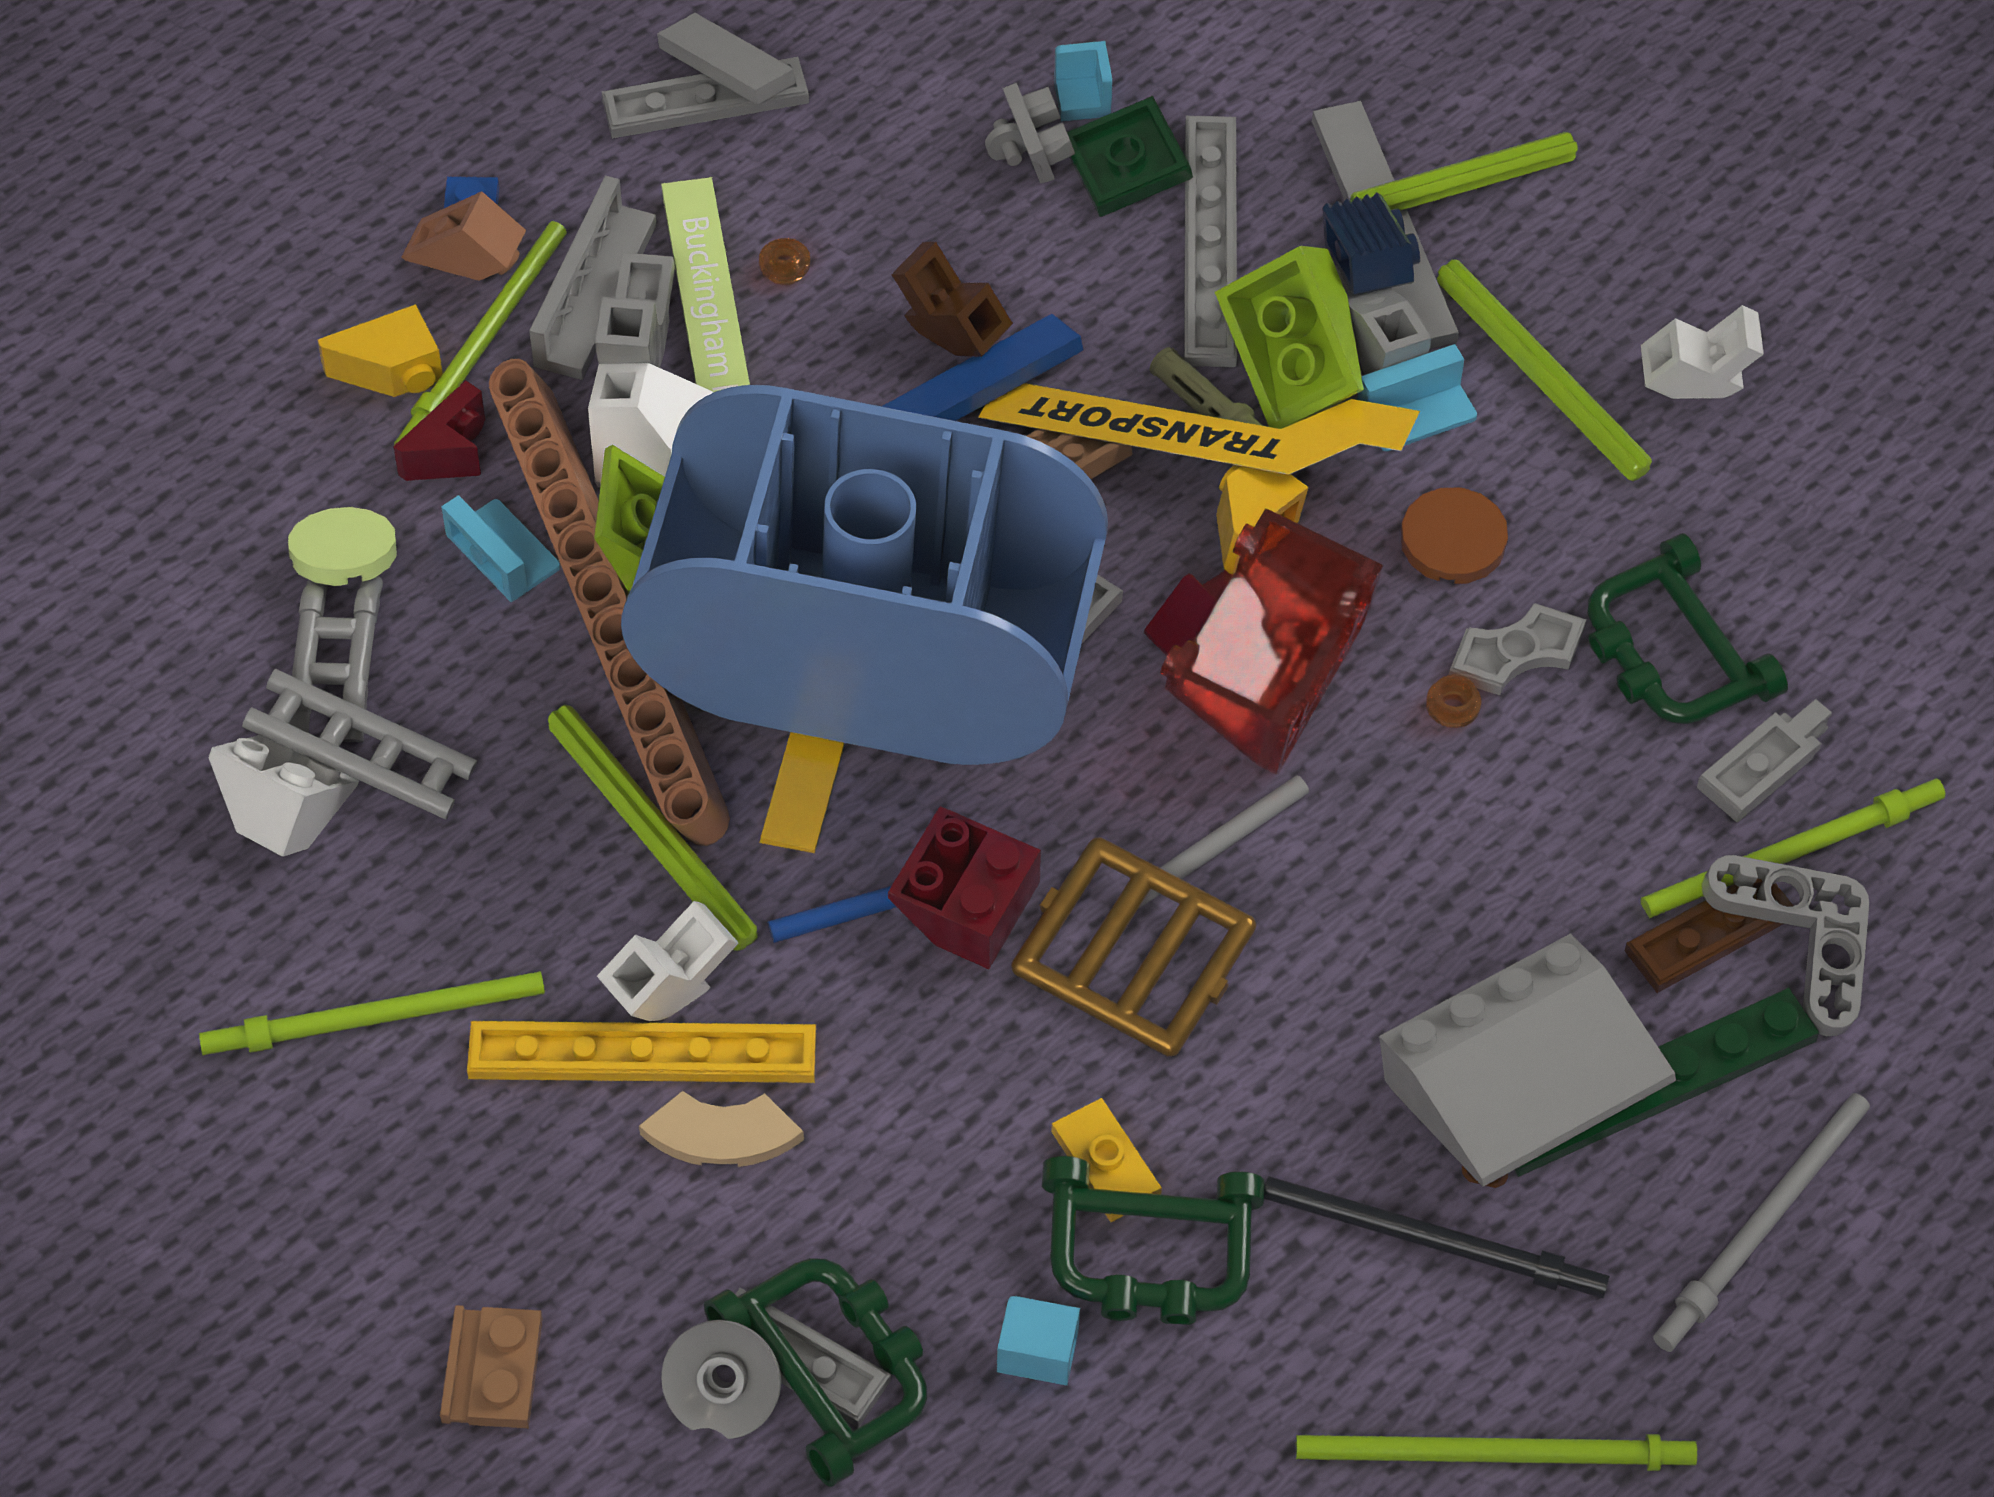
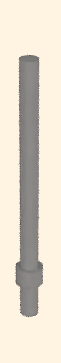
[1653,1093,1870,1352]

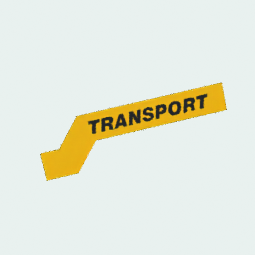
[978,383,1420,474]

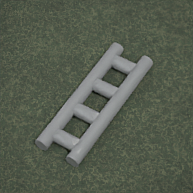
[242,669,477,820]

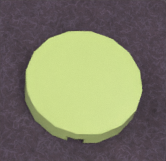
[288,507,397,586]

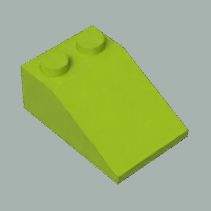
[1215,246,1364,429]
[594,445,665,592]

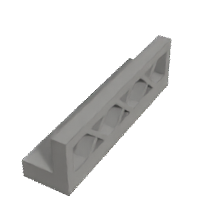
[529,175,657,380]

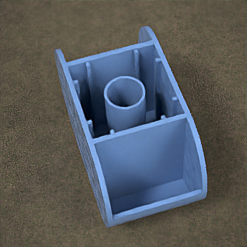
[621,385,1108,765]

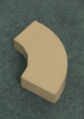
[639,1091,804,1167]

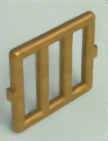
[1012,837,1256,1056]

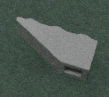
[1335,266,1432,375]

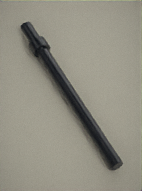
[1264,1176,1610,1299]

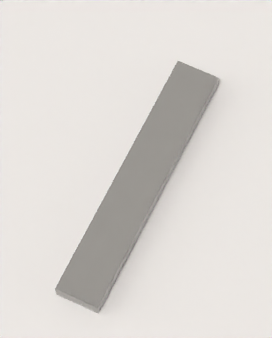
[1312,101,1459,349]
[1184,116,1237,367]

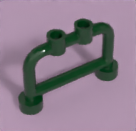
[1587,533,1788,724]
[1042,1156,1264,1325]
[704,1258,927,1487]

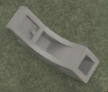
[595,253,675,368]

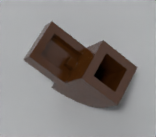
[891,242,1013,357]

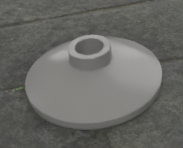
[661,1320,781,1439]

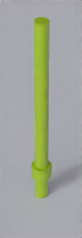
[394,221,567,445]
[1640,778,1946,918]
[199,971,545,1055]

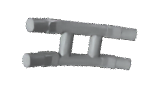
[289,576,383,742]

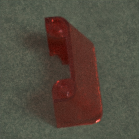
[1160,508,1384,775]

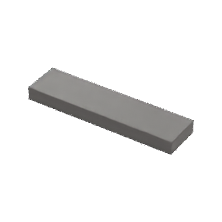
[601,57,809,139]

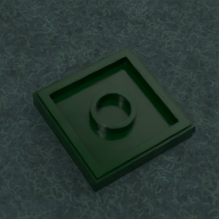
[1067,96,1193,217]

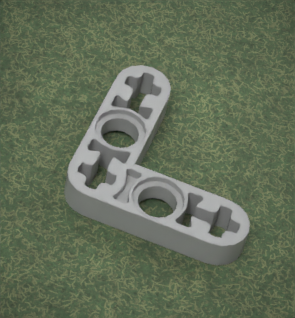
[1702,855,1869,1036]

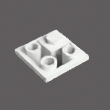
[588,363,714,487]
[208,735,359,857]

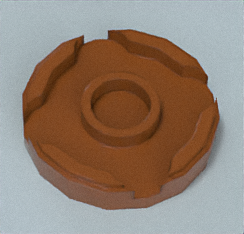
[1401,487,1508,584]

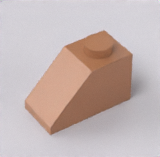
[402,191,526,281]

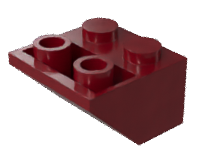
[888,806,1041,969]

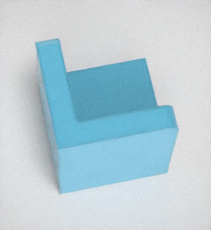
[1054,41,1112,121]
[997,1296,1080,1385]

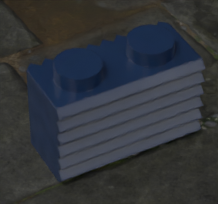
[1322,192,1420,296]

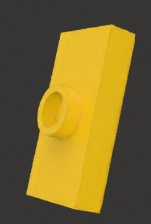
[1051,1098,1162,1222]

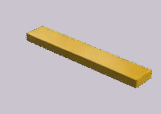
[760,732,845,853]
[467,1021,816,1083]

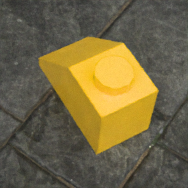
[317,304,443,397]
[1216,465,1309,575]

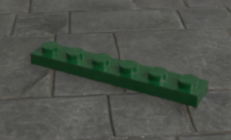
[1514,988,1819,1177]

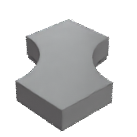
[1448,603,1586,695]

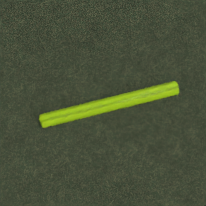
[1437,259,1652,481]
[548,705,758,951]

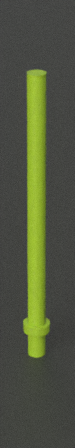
[1295,1434,1697,1471]

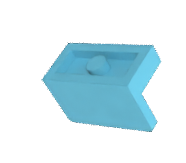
[1357,344,1477,451]
[441,495,560,602]

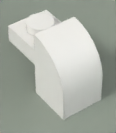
[1641,305,1764,399]
[597,901,738,1021]

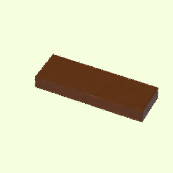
[1624,878,1794,993]

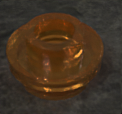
[759,238,811,285]
[1426,674,1481,728]

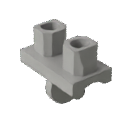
[985,83,1075,183]

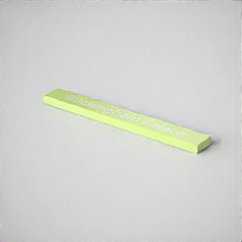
[661,177,750,392]

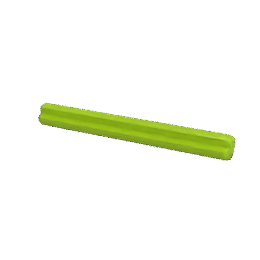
[1350,132,1578,211]

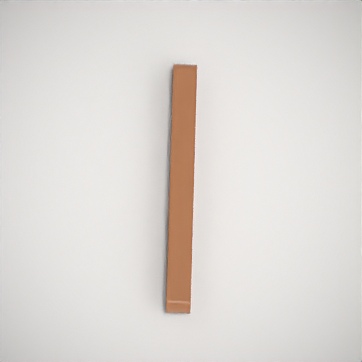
[489,359,730,846]

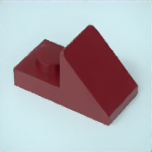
[393,380,486,481]
[1144,570,1263,669]

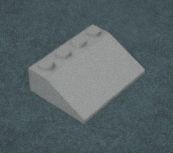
[1379,934,1676,1187]

